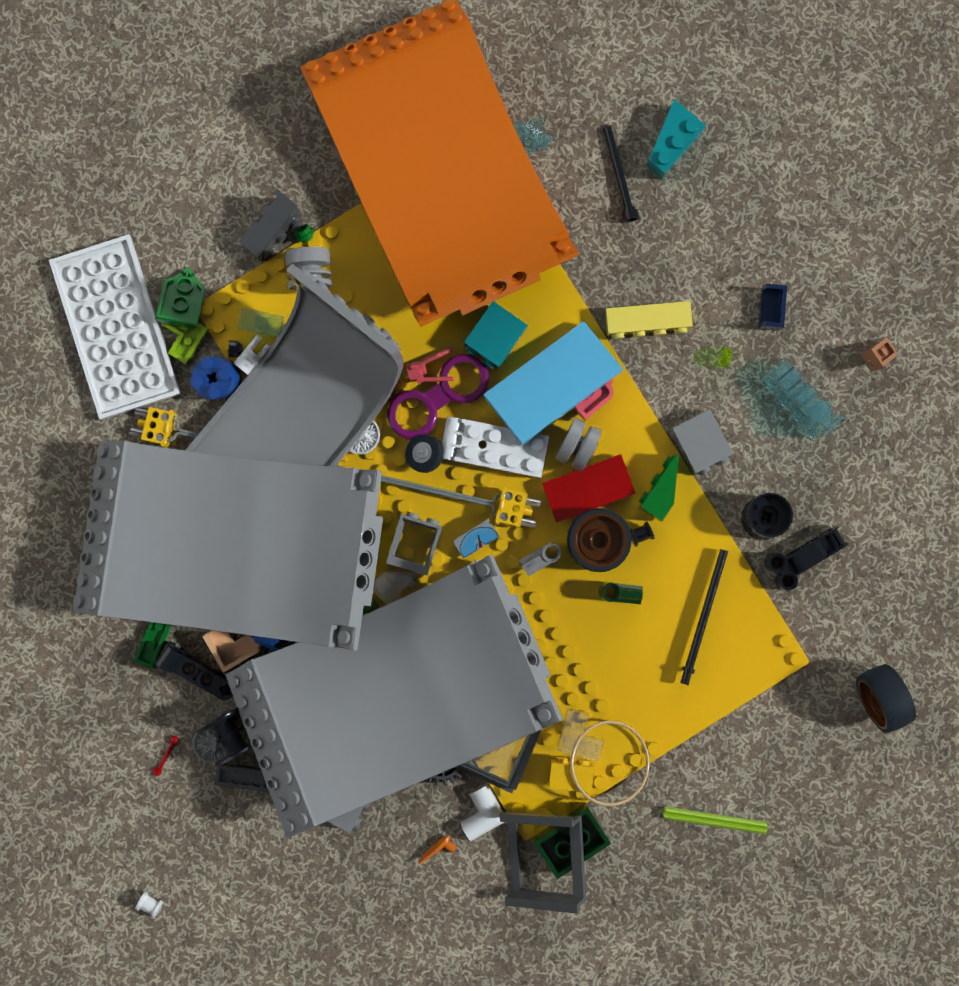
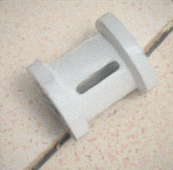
[135,891,164,919]

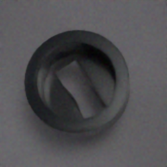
[228,340,243,357]

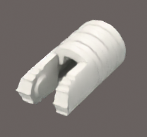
[234,334,271,375]

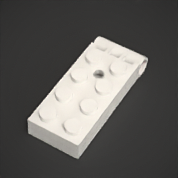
[442,417,549,478]

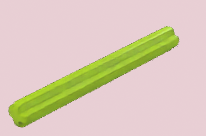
[662,807,767,834]

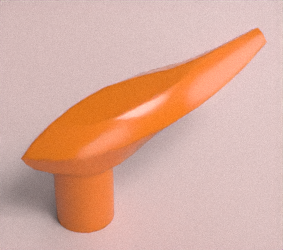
[418,835,457,864]

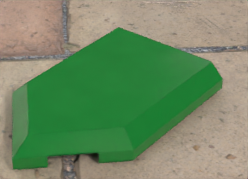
[155,267,206,329]

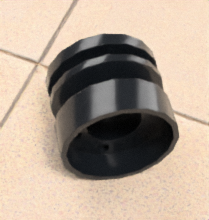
[741,493,793,540]

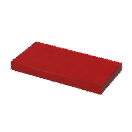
[541,454,636,523]

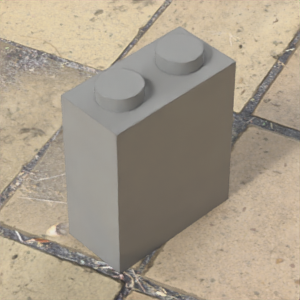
[670,409,733,475]

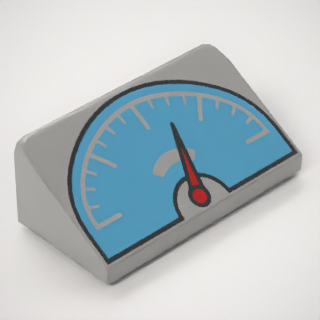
[453,519,499,559]

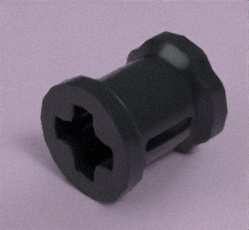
[630,522,655,547]

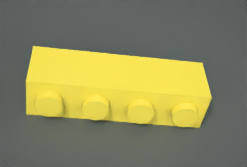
[604,301,693,339]

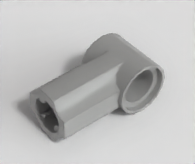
[519,542,561,576]

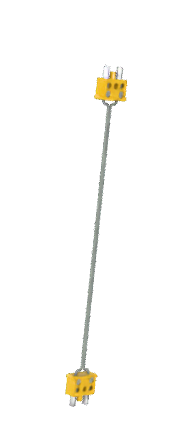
[129,407,541,528]

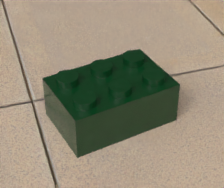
[533,803,611,879]

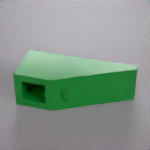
[638,454,679,522]

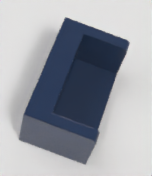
[758,284,788,331]

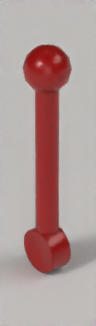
[153,735,178,776]

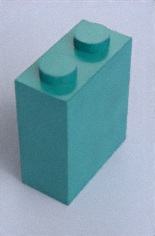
[464,301,528,369]

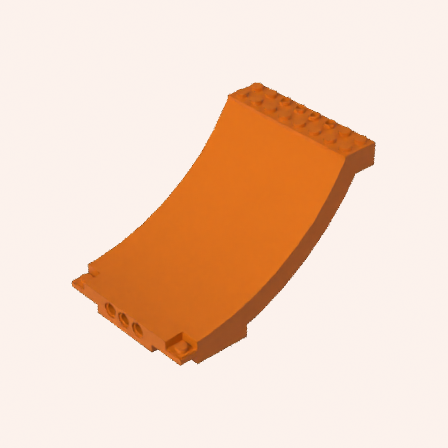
[300,0,579,327]

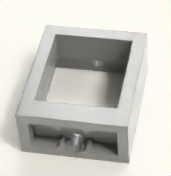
[386,512,442,576]

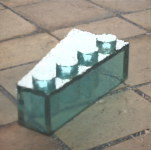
[762,357,846,439]

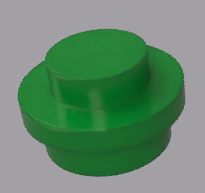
[294,224,314,243]

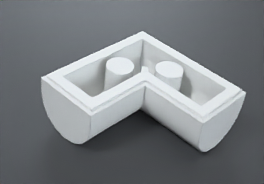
[460,783,504,841]

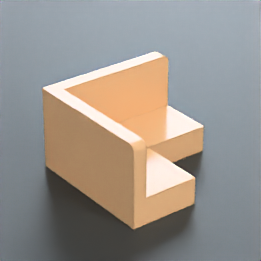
[202,630,264,673]

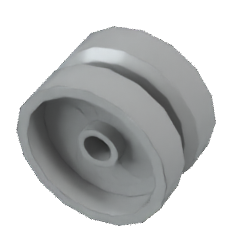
[555,417,602,472]

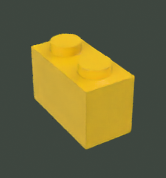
[548,757,594,793]

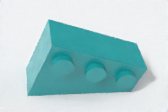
[646,99,706,179]

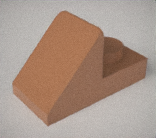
[861,337,898,372]

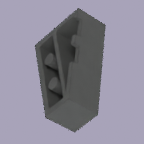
[239,189,302,262]

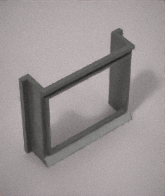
[499,811,586,914]

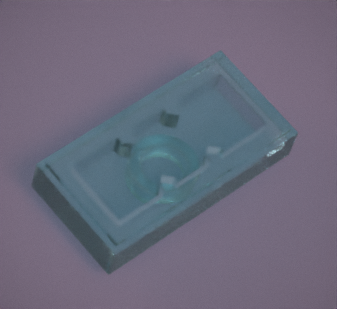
[237,308,284,338]

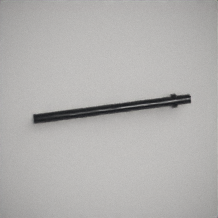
[680,549,728,685]

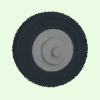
[405,434,443,473]

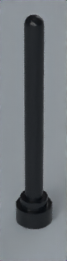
[603,125,640,223]

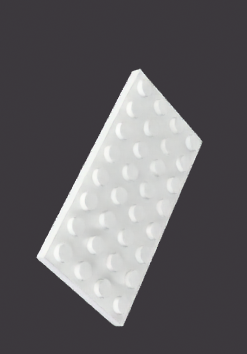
[49,234,181,420]

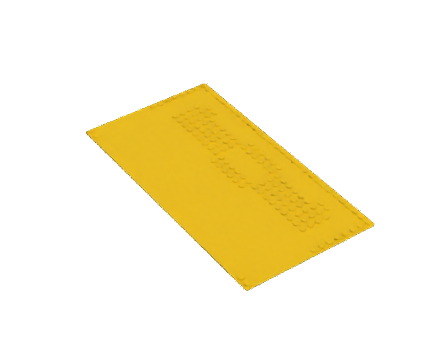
[200,203,809,840]

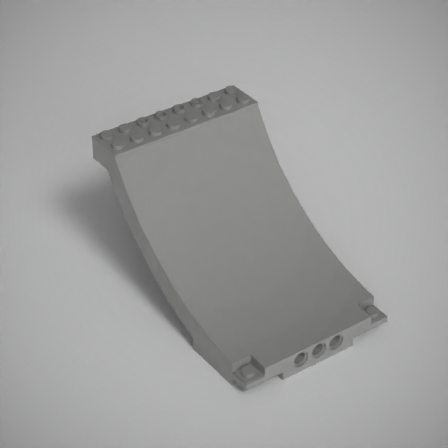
[73,441,383,651]
[226,555,563,838]

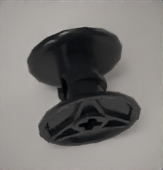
[196,707,252,768]

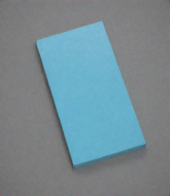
[483,321,623,446]

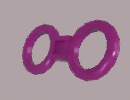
[387,354,489,440]

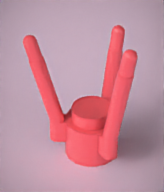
[406,347,455,384]

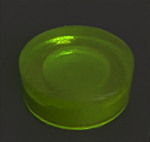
[717,346,732,368]

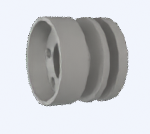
[285,247,332,291]

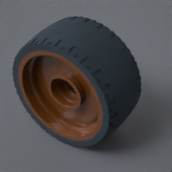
[567,508,632,572]
[856,664,916,733]

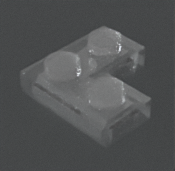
[557,708,604,762]

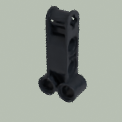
[764,526,848,591]
[155,641,233,700]

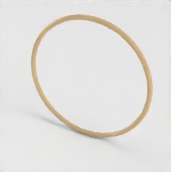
[570,721,650,806]

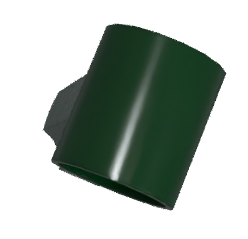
[599,582,643,605]

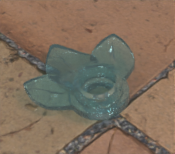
[514,117,554,156]

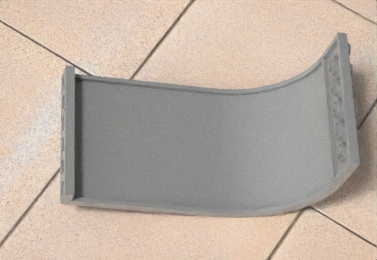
[185,264,404,467]

